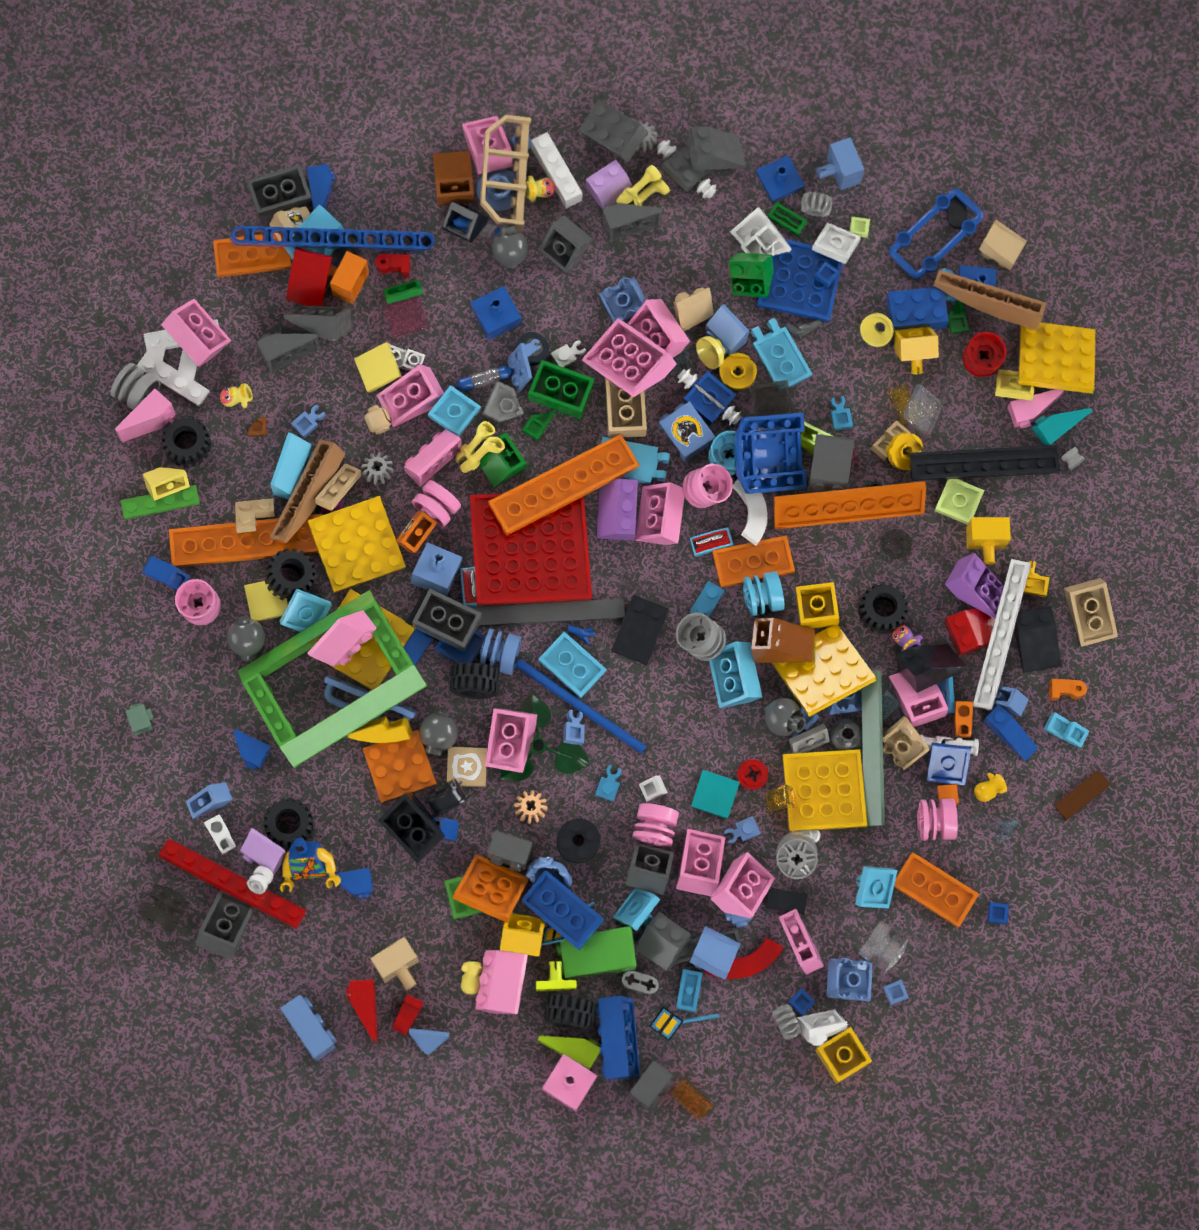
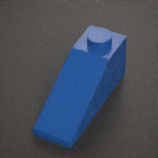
[307,164,335,210]
[983,704,1038,762]

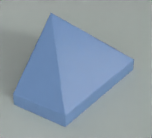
[409,1028,450,1054]

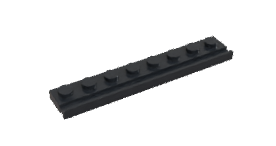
[909,445,1060,481]

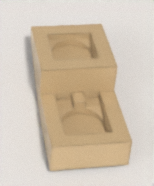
[870,421,911,461]

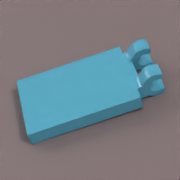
[750,318,813,393]
[601,437,670,485]

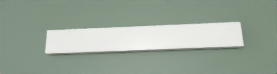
[973,559,1031,711]

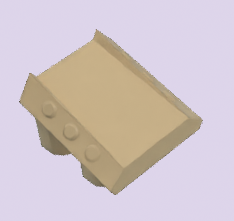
[979,220,1027,271]
[674,287,714,331]
[883,716,930,770]

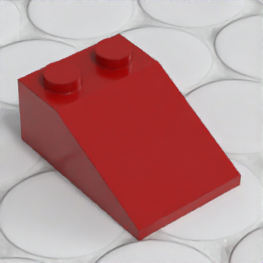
[944,608,996,657]
[346,980,378,1044]

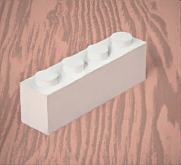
[531,132,582,209]

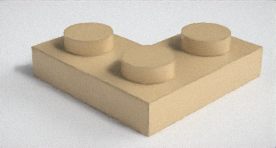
[235,498,275,533]

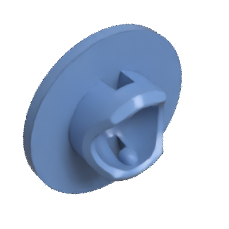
[476,169,516,211]

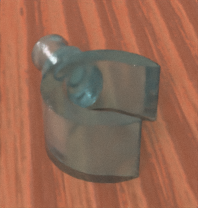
[994,819,1018,840]

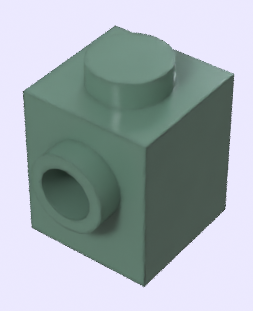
[125,704,154,736]

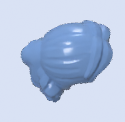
[526,857,572,888]

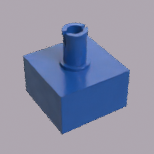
[471,286,521,340]

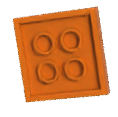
[362,730,437,804]
[453,854,529,923]

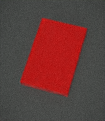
[285,247,333,306]

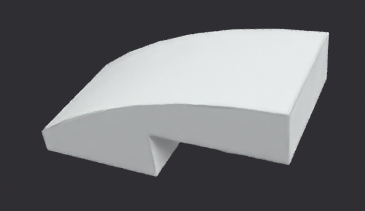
[389,344,425,371]

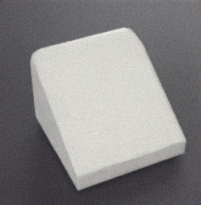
[639,776,667,802]

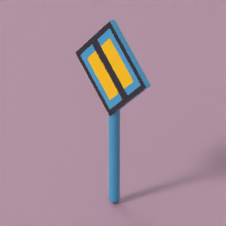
[542,902,595,945]
[649,1006,719,1041]

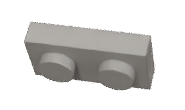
[789,724,830,754]

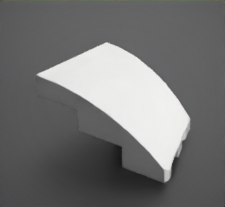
[730,207,792,256]

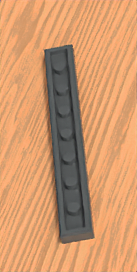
[471,599,625,627]

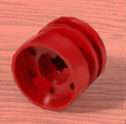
[962,332,1007,378]

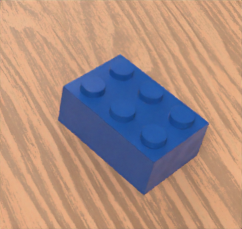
[886,287,949,330]

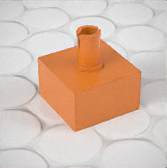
[329,251,369,305]

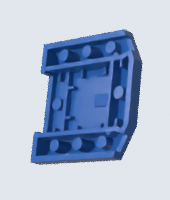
[735,412,807,494]

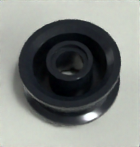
[424,778,470,817]
[557,818,600,864]

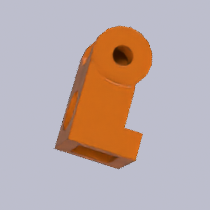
[1049,679,1087,701]
[953,701,973,738]

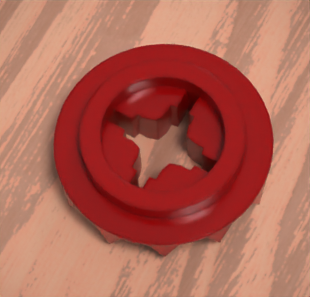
[737,759,768,790]

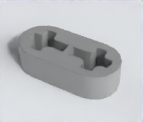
[622,971,659,995]

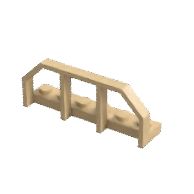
[480,115,531,232]

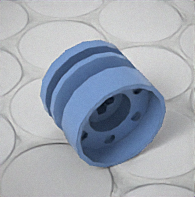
[480,628,522,675]

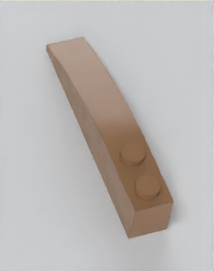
[934,270,1047,331]
[270,439,345,543]

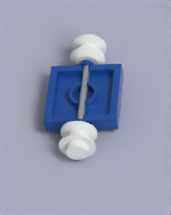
[677,368,742,426]

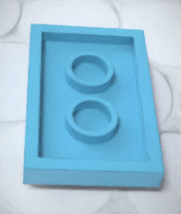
[538,632,607,699]

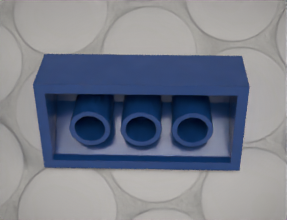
[597,996,640,1080]

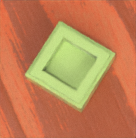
[850,217,870,238]

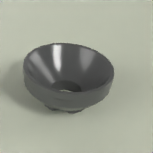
[829,719,863,751]

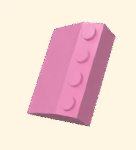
[582,318,677,397]

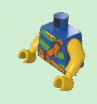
[280,838,341,892]

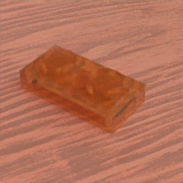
[670,1079,714,1121]

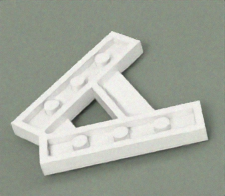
[137,319,219,407]

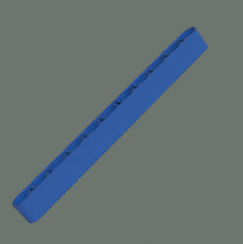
[230,226,435,252]

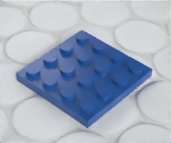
[757,239,842,323]

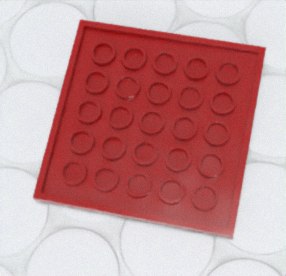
[470,493,592,606]

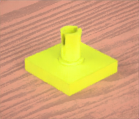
[536,961,576,991]

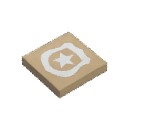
[447,747,487,787]

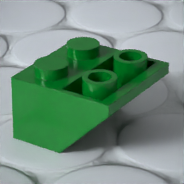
[729,253,773,297]
[479,433,526,489]

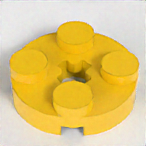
[719,353,757,391]
[885,432,923,470]

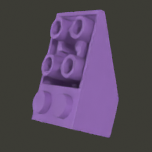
[945,553,1004,618]

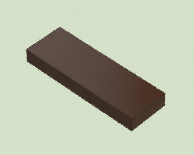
[1054,770,1111,820]

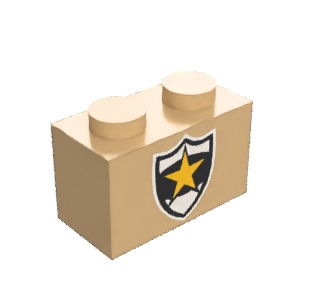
[269,206,310,241]

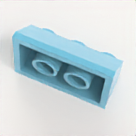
[284,205,344,260]
[270,432,314,500]
[709,642,763,708]

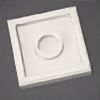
[812,223,861,264]

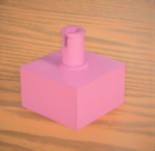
[542,1054,597,1112]

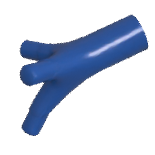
[567,625,596,645]

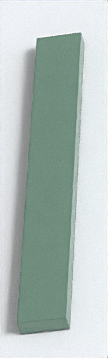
[861,670,885,826]

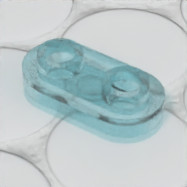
[673,346,692,376]

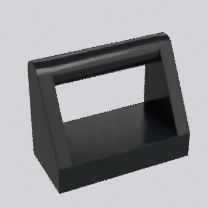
[442,202,489,243]

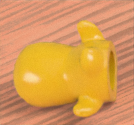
[974,773,1007,802]

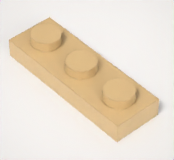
[315,463,361,511]

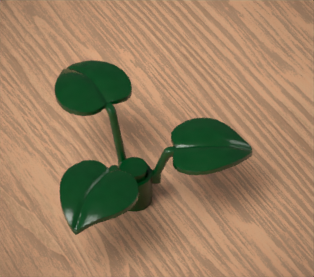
[500,694,589,782]

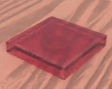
[382,296,429,338]

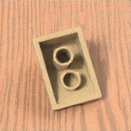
[1064,578,1118,647]

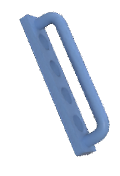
[324,675,418,722]

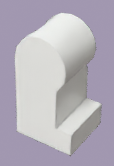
[204,814,236,854]

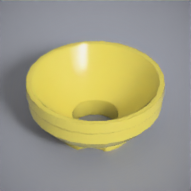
[860,313,894,347]
[696,336,725,369]

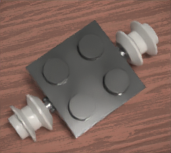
[657,140,716,199]

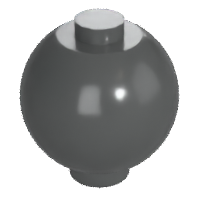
[492,225,529,268]
[227,616,265,661]
[764,698,806,737]
[419,711,458,756]

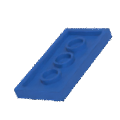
[521,870,605,950]

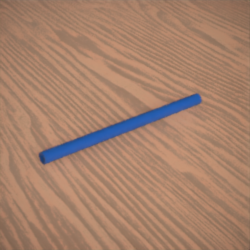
[515,659,647,754]

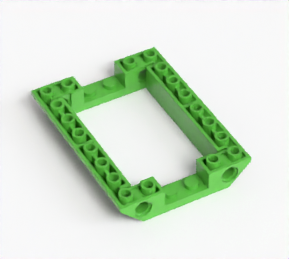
[238,590,427,768]

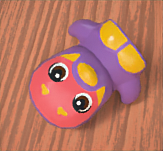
[892,625,923,651]

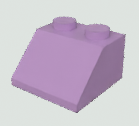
[585,160,633,209]
[240,828,286,875]

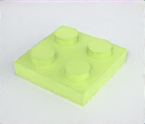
[935,479,984,525]

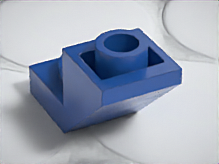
[141,556,190,591]

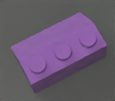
[597,479,638,540]

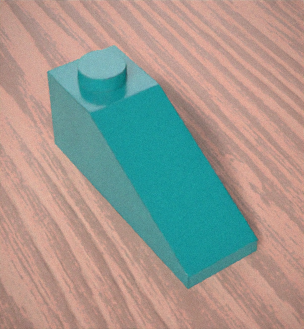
[1031,408,1092,445]

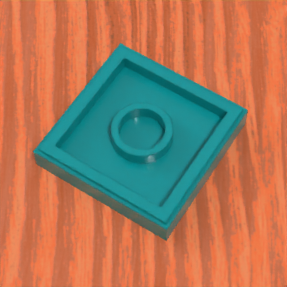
[691,770,740,819]

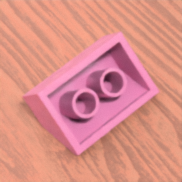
[161,299,231,367]
[628,299,690,358]
[404,429,461,487]
[635,482,685,545]
[308,610,376,666]
[711,852,775,918]
[475,950,528,1014]

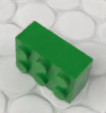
[528,360,595,419]

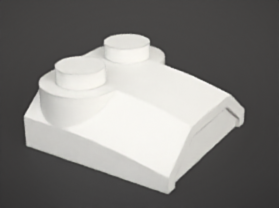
[797,1010,847,1046]

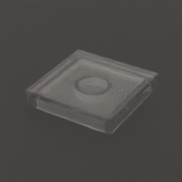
[903,385,944,436]

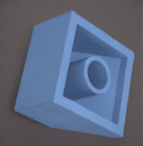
[705,304,749,355]

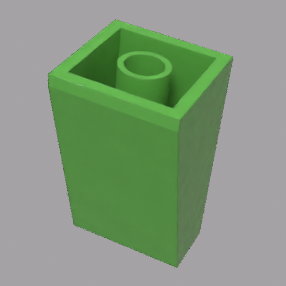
[556,926,637,980]

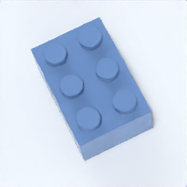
[280,995,337,1062]

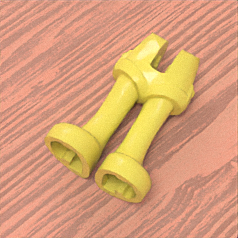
[616,165,670,206]
[455,421,505,473]

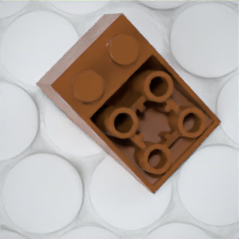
[433,151,474,206]
[751,618,815,663]

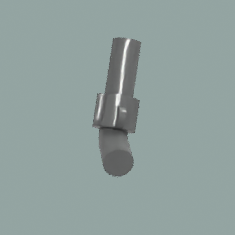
[785,319,823,339]

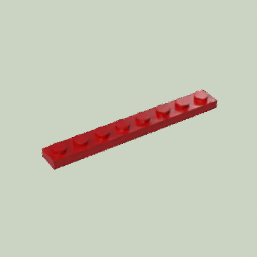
[158,839,307,929]

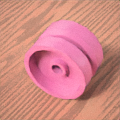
[412,480,461,528]

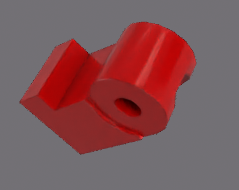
[375,254,411,278]
[392,994,424,1036]

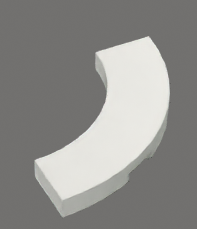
[733,479,767,546]

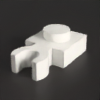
[551,340,586,368]

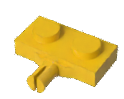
[1023,561,1049,597]

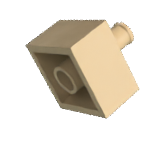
[370,937,418,991]

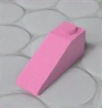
[1007,389,1064,429]
[779,909,824,975]

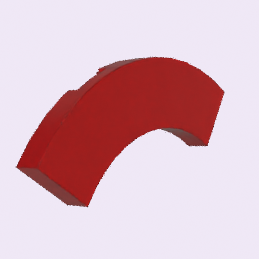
[704,938,784,979]

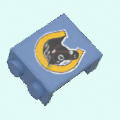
[658,402,715,462]

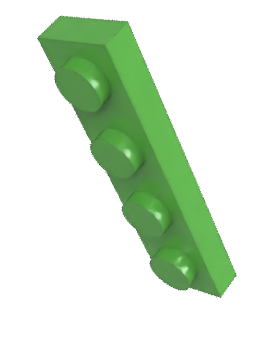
[121,485,200,520]

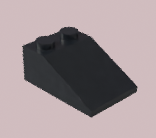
[611,595,669,665]
[1014,606,1061,673]
[896,644,967,693]
[378,792,445,863]

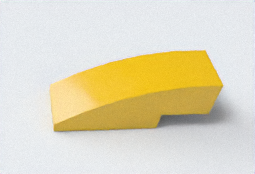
[348,716,412,743]

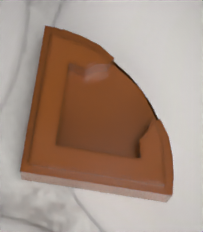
[248,417,267,437]

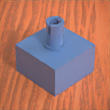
[816,137,865,190]
[411,542,462,596]

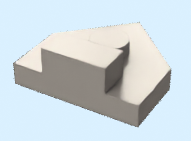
[482,381,524,423]

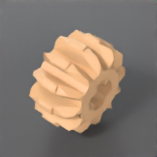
[514,790,548,824]

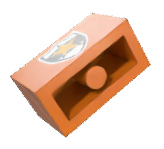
[396,511,438,553]

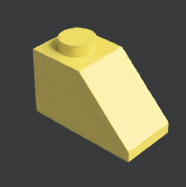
[143,467,190,501]

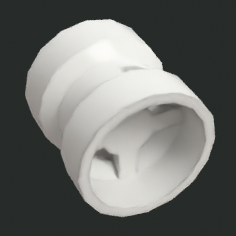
[247,866,274,894]

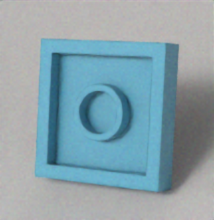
[428,385,481,437]
[279,589,332,632]
[855,866,898,908]
[613,888,660,930]

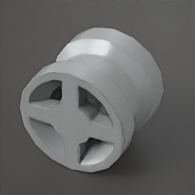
[1061,447,1085,470]

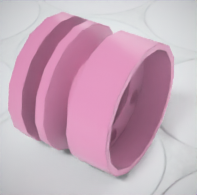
[683,464,733,508]
[175,579,221,625]
[917,798,958,841]
[632,803,679,847]

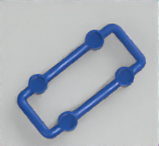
[889,188,984,279]

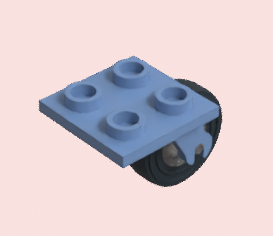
[508,332,549,392]

